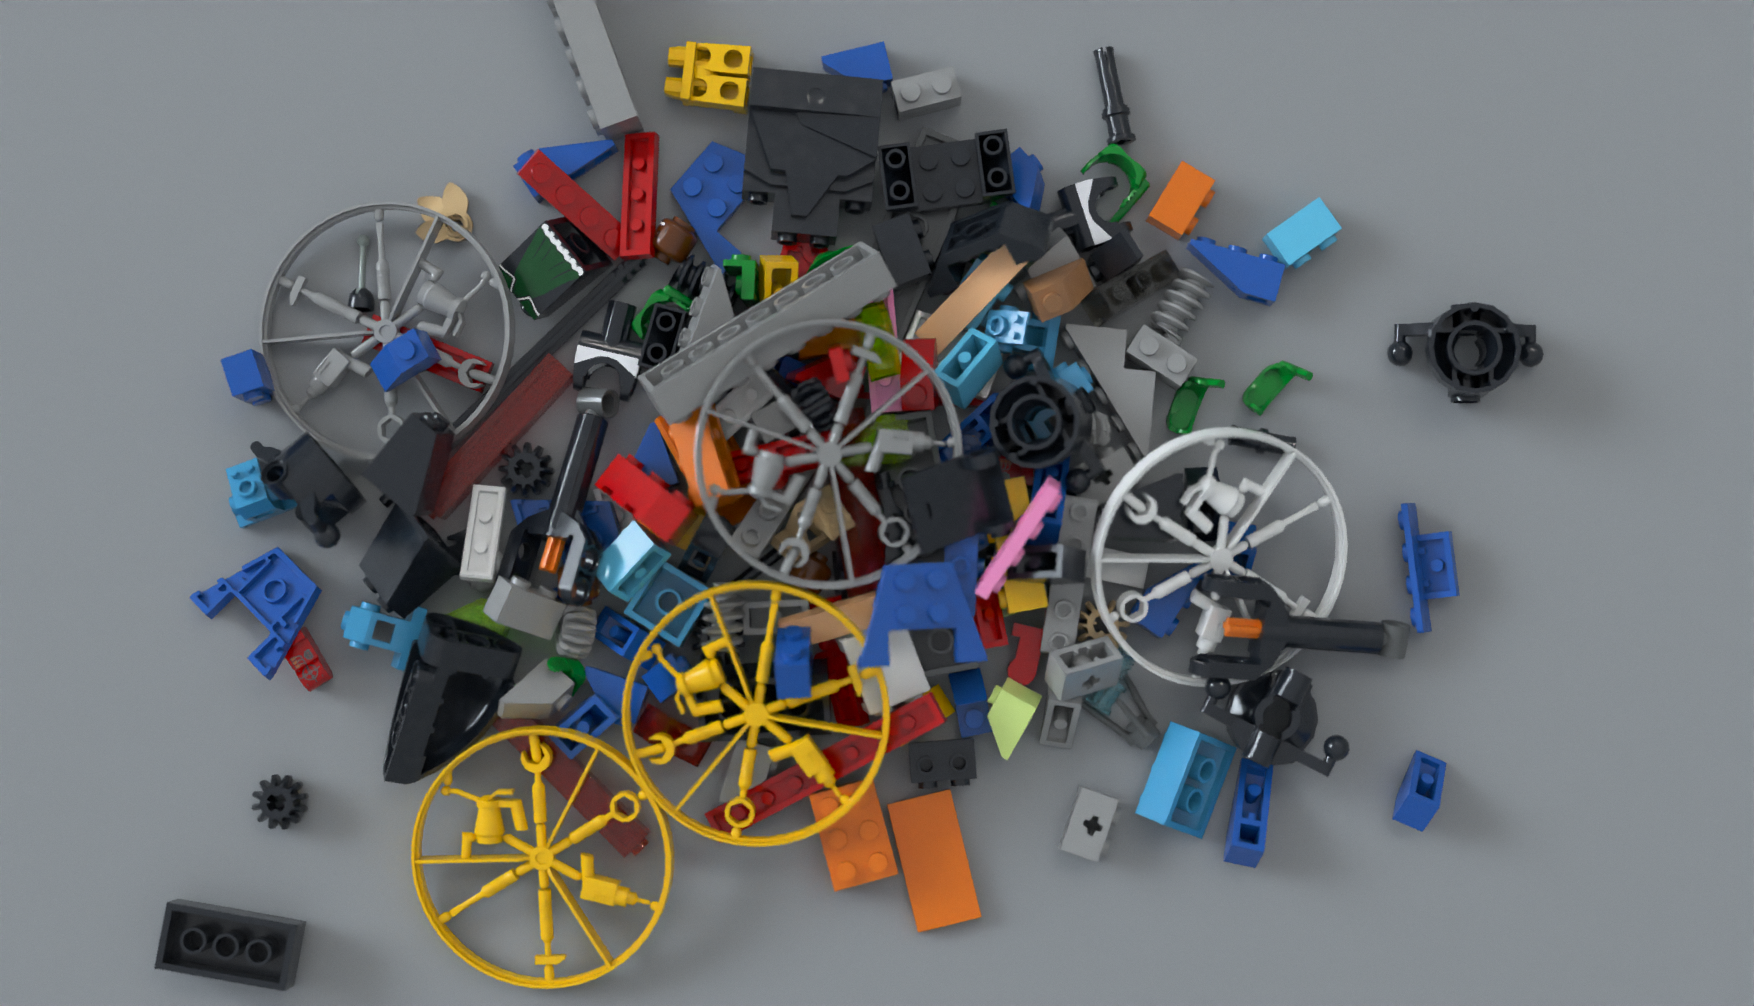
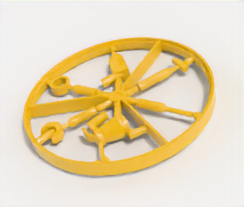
[622,580,890,847]
[411,725,675,989]

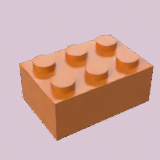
[809,779,898,891]

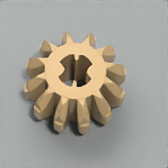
[1077,600,1130,648]

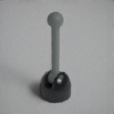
[348,234,374,313]

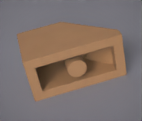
[1023,258,1094,322]

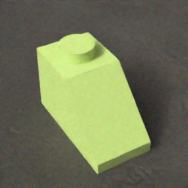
[987,677,1042,760]

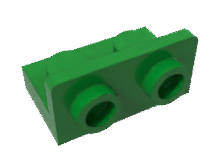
[723,254,760,309]

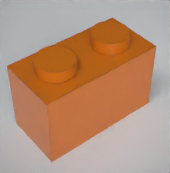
[1146,161,1216,240]

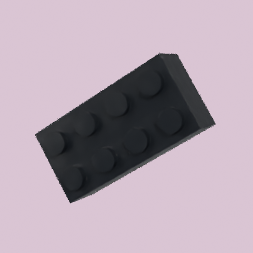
[696,658,832,743]
[154,899,306,991]

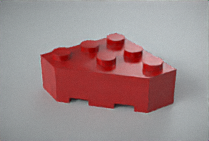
[594,454,699,547]

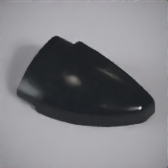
[383,612,522,784]

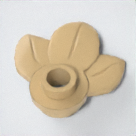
[416,182,473,244]

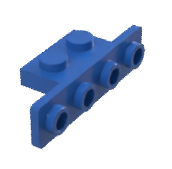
[1398,503,1460,633]
[944,533,986,617]

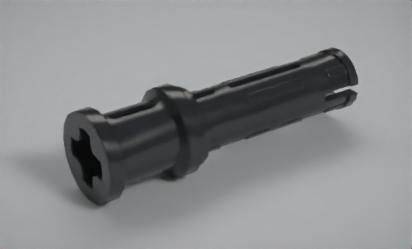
[1093,47,1136,146]

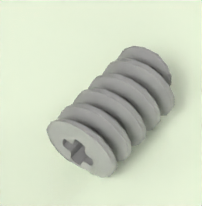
[1150,268,1214,342]
[701,582,746,652]

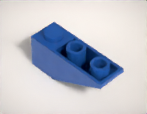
[1186,236,1285,306]
[1127,563,1214,638]

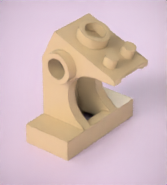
[771,484,856,565]

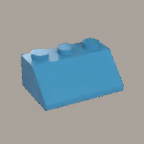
[1135,721,1237,839]

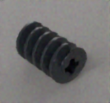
[668,254,739,308]

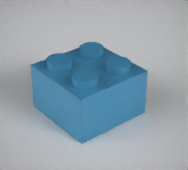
[623,561,710,647]

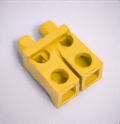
[664,41,754,114]

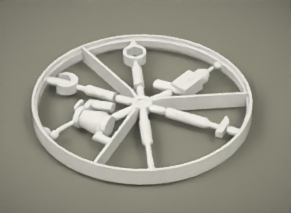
[1090,427,1348,687]

